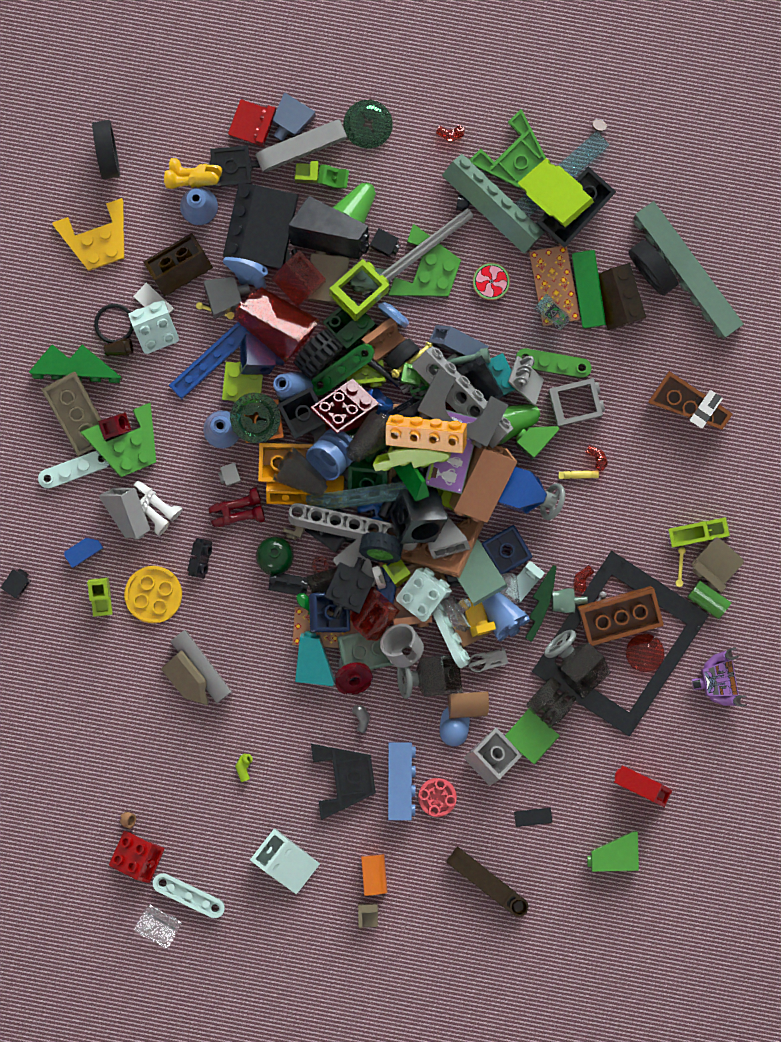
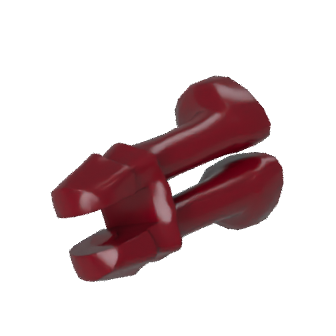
[208,487,265,527]

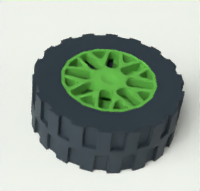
[359,532,403,563]

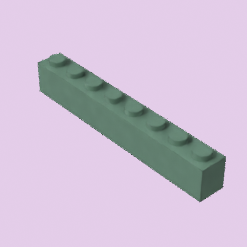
[634,201,744,340]

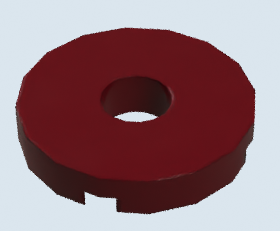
[334,662,373,695]

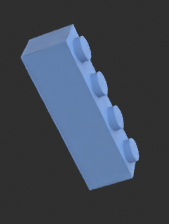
[388,742,416,820]

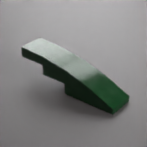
[525,565,557,642]

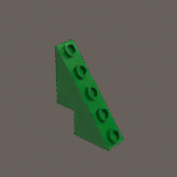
[29,344,123,384]

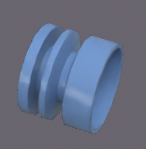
[306,429,358,480]

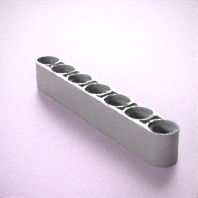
[288,503,418,550]

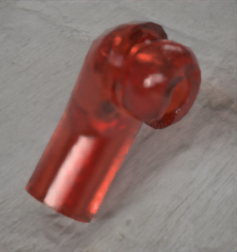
[436,125,465,142]
[585,444,608,471]
[574,565,594,593]

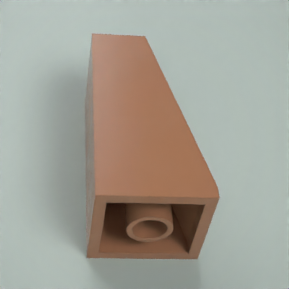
[449,444,517,523]

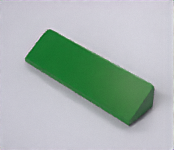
[572,250,606,329]
[393,462,429,501]

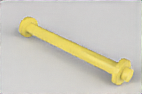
[391,342,433,378]

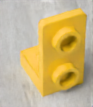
[462,598,496,637]

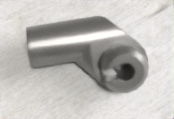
[352,705,370,733]

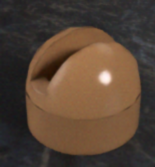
[119,812,136,829]

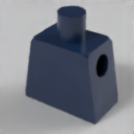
[240,333,285,375]

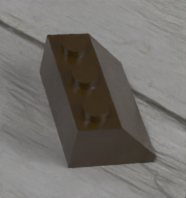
[143,233,213,297]
[598,263,646,331]

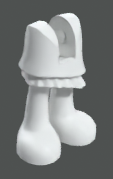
[134,481,183,536]

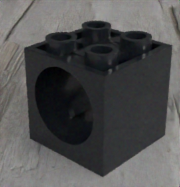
[389,488,448,544]

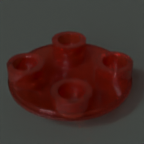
[626,634,664,672]

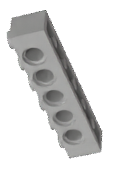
[412,346,514,448]

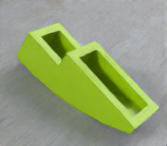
[668,517,730,548]

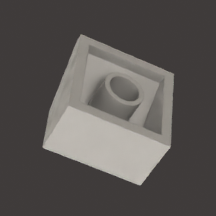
[464,727,522,786]

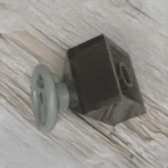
[544,630,611,699]
[397,655,463,699]

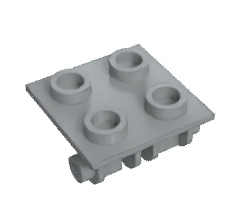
[508,356,544,406]

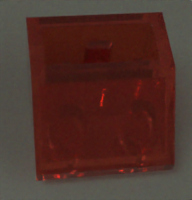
[272,250,326,307]
[350,586,400,641]

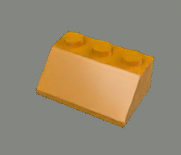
[258,443,317,483]

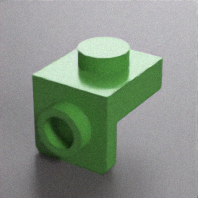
[317,165,349,189]

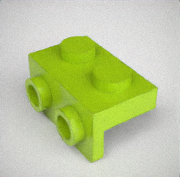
[347,360,385,388]

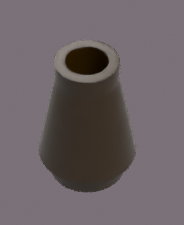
[104,338,134,356]

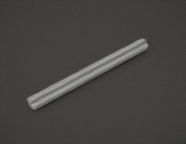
[380,209,473,281]

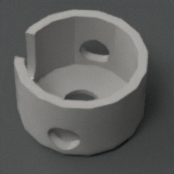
[380,624,424,668]

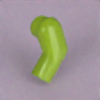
[235,753,253,782]

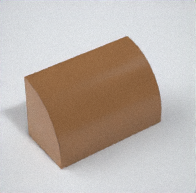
[447,691,489,719]

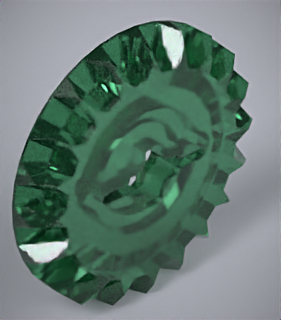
[343,99,393,149]
[230,393,281,443]

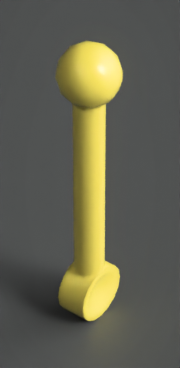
[196,302,234,320]
[675,547,686,587]

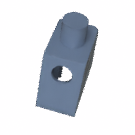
[272,93,316,142]

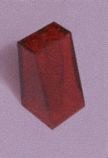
[233,287,320,363]

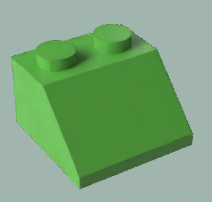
[515,426,560,460]

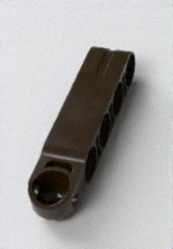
[445,846,529,917]

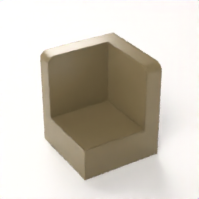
[358,903,378,928]

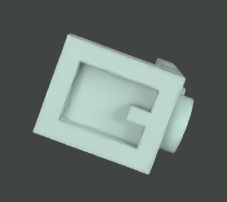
[505,561,545,603]

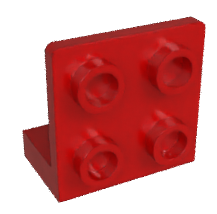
[228,99,276,147]
[109,831,165,884]

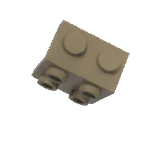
[691,537,744,592]

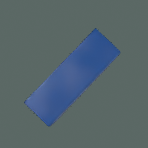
[64,538,104,568]

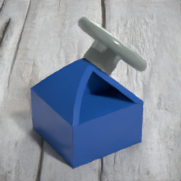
[498,467,565,520]

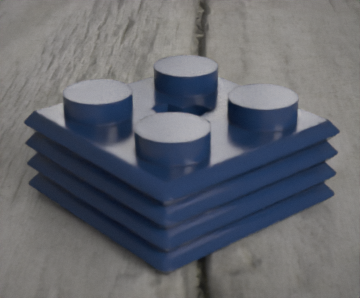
[482,525,533,576]
[309,593,350,632]

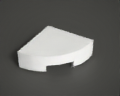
[372,566,386,589]

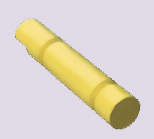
[559,470,599,479]

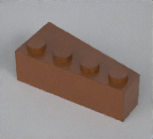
[647,371,733,430]

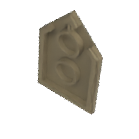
[161,651,208,705]

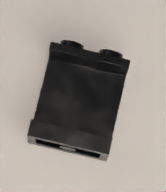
[456,355,504,413]

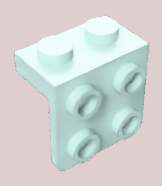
[128,300,179,354]
[396,567,452,622]

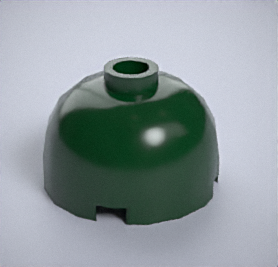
[256,536,294,575]

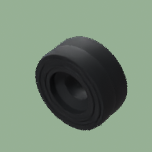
[385,338,420,370]

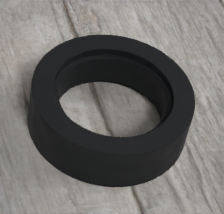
[92,120,120,179]
[628,240,678,296]

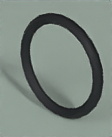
[94,304,134,343]

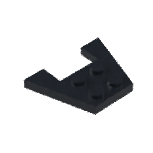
[311,743,376,820]

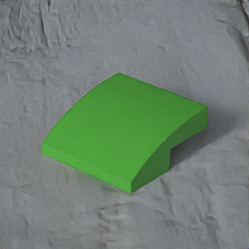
[505,709,560,765]

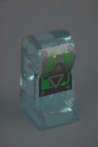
[534,294,571,330]

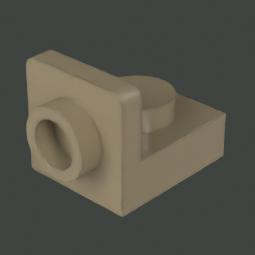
[283,514,305,541]

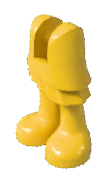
[164,158,222,189]

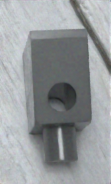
[203,277,251,319]

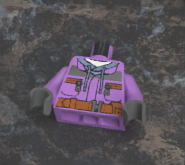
[692,647,747,707]

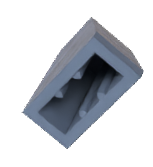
[428,325,489,357]

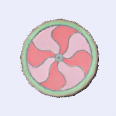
[473,263,510,301]

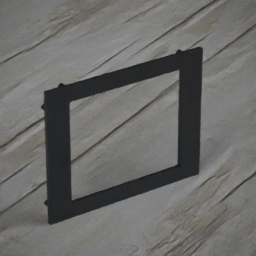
[532,550,709,737]

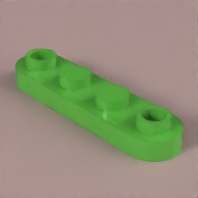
[516,348,591,378]

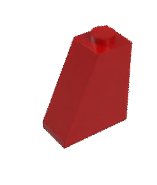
[614,765,673,808]

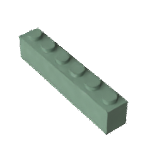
[442,154,545,254]

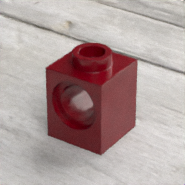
[98,412,131,439]

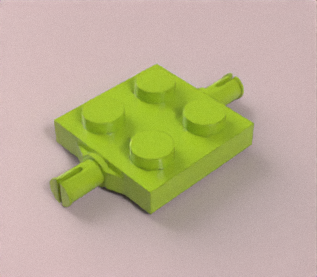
[222,362,263,416]

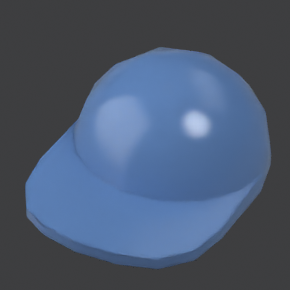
[439,707,470,746]

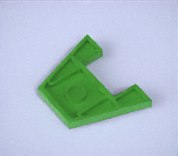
[470,109,546,190]
[388,224,461,297]
[80,402,156,478]

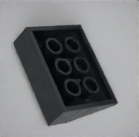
[223,183,299,269]

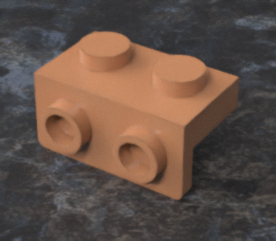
[362,318,405,362]

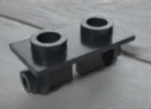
[187,538,212,579]
[268,573,309,595]

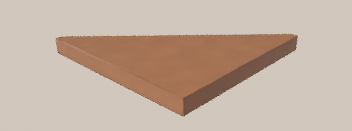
[401,518,485,578]

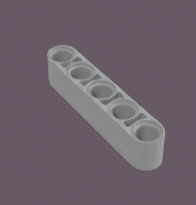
[255,120,347,172]

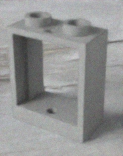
[548,378,605,427]

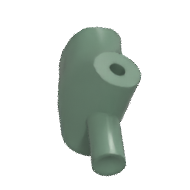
[551,588,588,613]

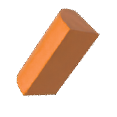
[361,854,388,896]

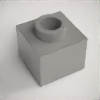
[218,463,241,487]

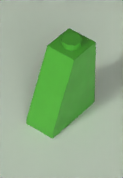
[587,831,639,872]

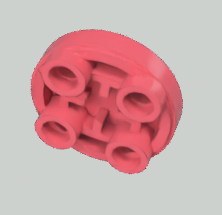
[418,778,457,817]

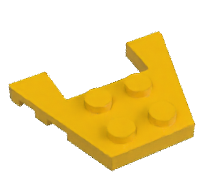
[52,198,125,271]

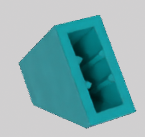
[295,631,334,686]

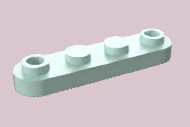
[38,451,109,489]
[432,601,470,668]
[153,873,225,918]

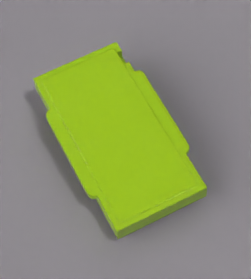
[518,158,594,227]

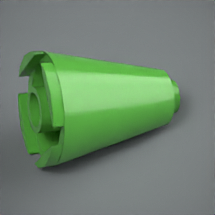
[332,183,376,223]
[498,404,540,445]

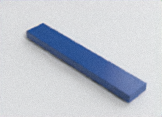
[169,308,266,400]

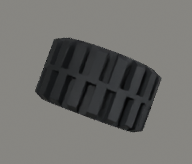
[293,329,343,379]

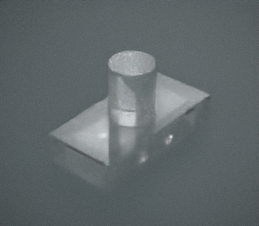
[440,595,471,632]

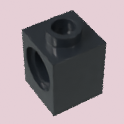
[370,228,401,258]
[0,568,31,599]

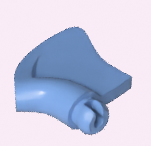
[223,257,268,290]
[378,302,409,328]

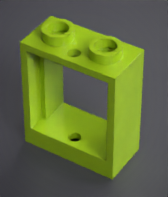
[329,259,389,321]

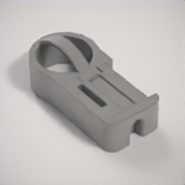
[468,647,508,673]

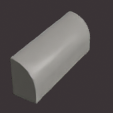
[171,630,232,703]

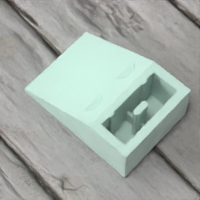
[250,828,320,894]

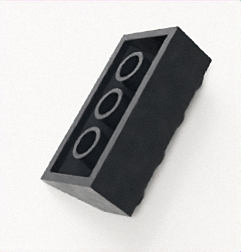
[536,166,616,248]

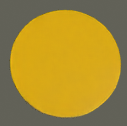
[124,566,182,623]

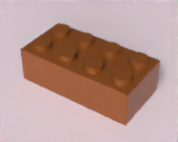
[577,586,664,646]

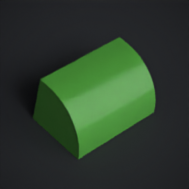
[687,581,731,619]

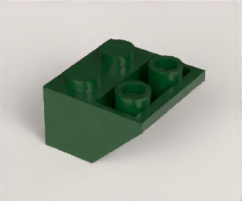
[323,297,377,353]

